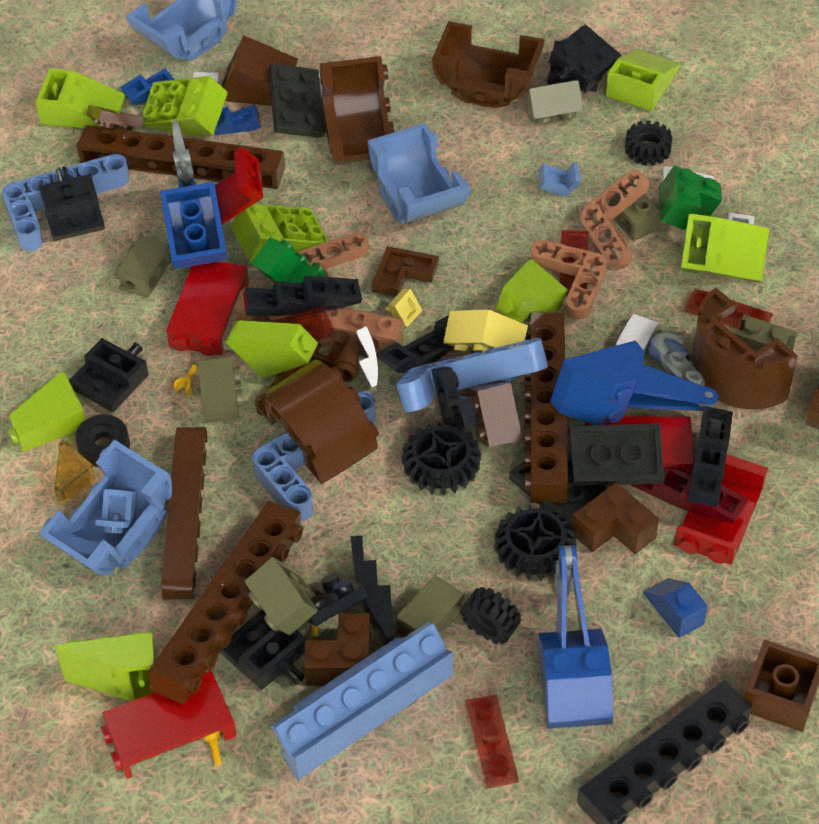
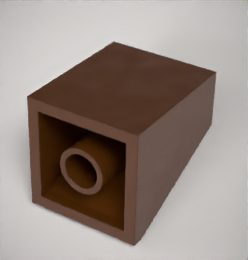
[222,35,298,106]

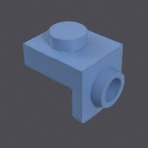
[538,162,581,196]
[95,489,137,533]

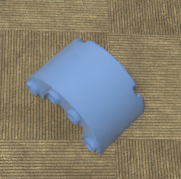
[126,0,237,61]
[368,123,471,224]
[39,440,172,575]

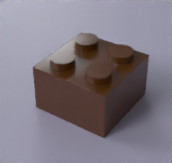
[744,639,819,732]

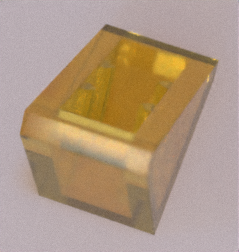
[54,442,96,505]

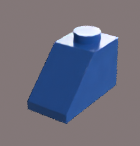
[643,578,708,638]

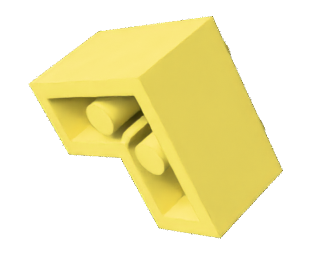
[443,309,528,354]

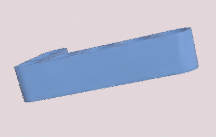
[2,154,129,251]
[396,338,548,412]
[253,392,376,521]

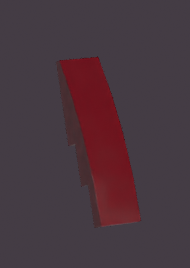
[629,467,748,524]

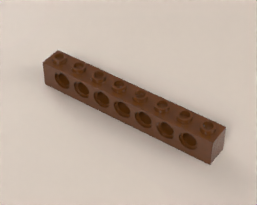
[77,125,285,189]
[525,312,568,503]
[148,501,303,704]

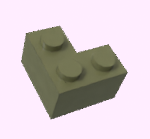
[244,557,318,635]

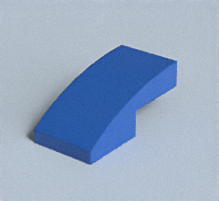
[121,68,175,105]
[213,104,261,136]

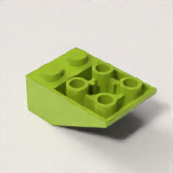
[606,49,682,111]
[36,68,126,129]
[141,76,228,137]
[231,203,329,263]
[681,214,770,282]
[55,632,158,701]

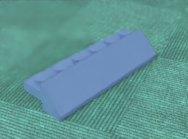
[271,622,453,780]

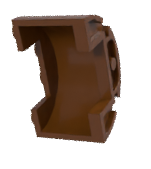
[432,21,545,108]
[320,56,394,164]
[692,288,798,409]
[255,360,379,485]

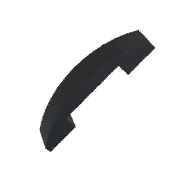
[376,315,454,373]

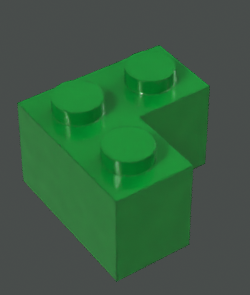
[658,165,722,230]
[251,237,327,283]

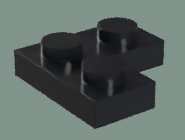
[431,366,477,429]
[306,573,368,627]

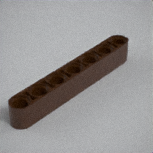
[161,427,208,600]

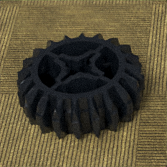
[402,421,481,496]
[495,503,576,581]

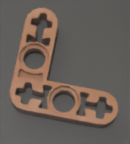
[581,170,649,269]
[299,233,369,277]
[530,240,607,320]

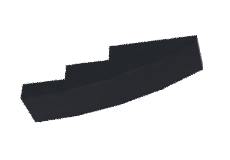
[243,275,363,316]
[688,406,733,507]
[350,535,394,646]

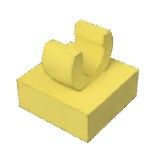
[385,289,423,328]

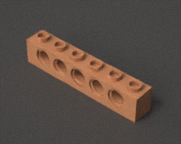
[236,287,404,355]

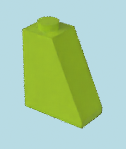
[496,259,568,322]
[225,320,318,378]
[7,372,86,452]

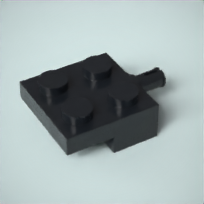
[548,24,621,93]
[39,167,105,242]
[69,338,149,412]
[220,609,307,690]

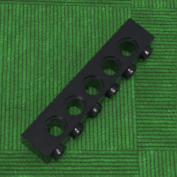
[577,680,752,824]

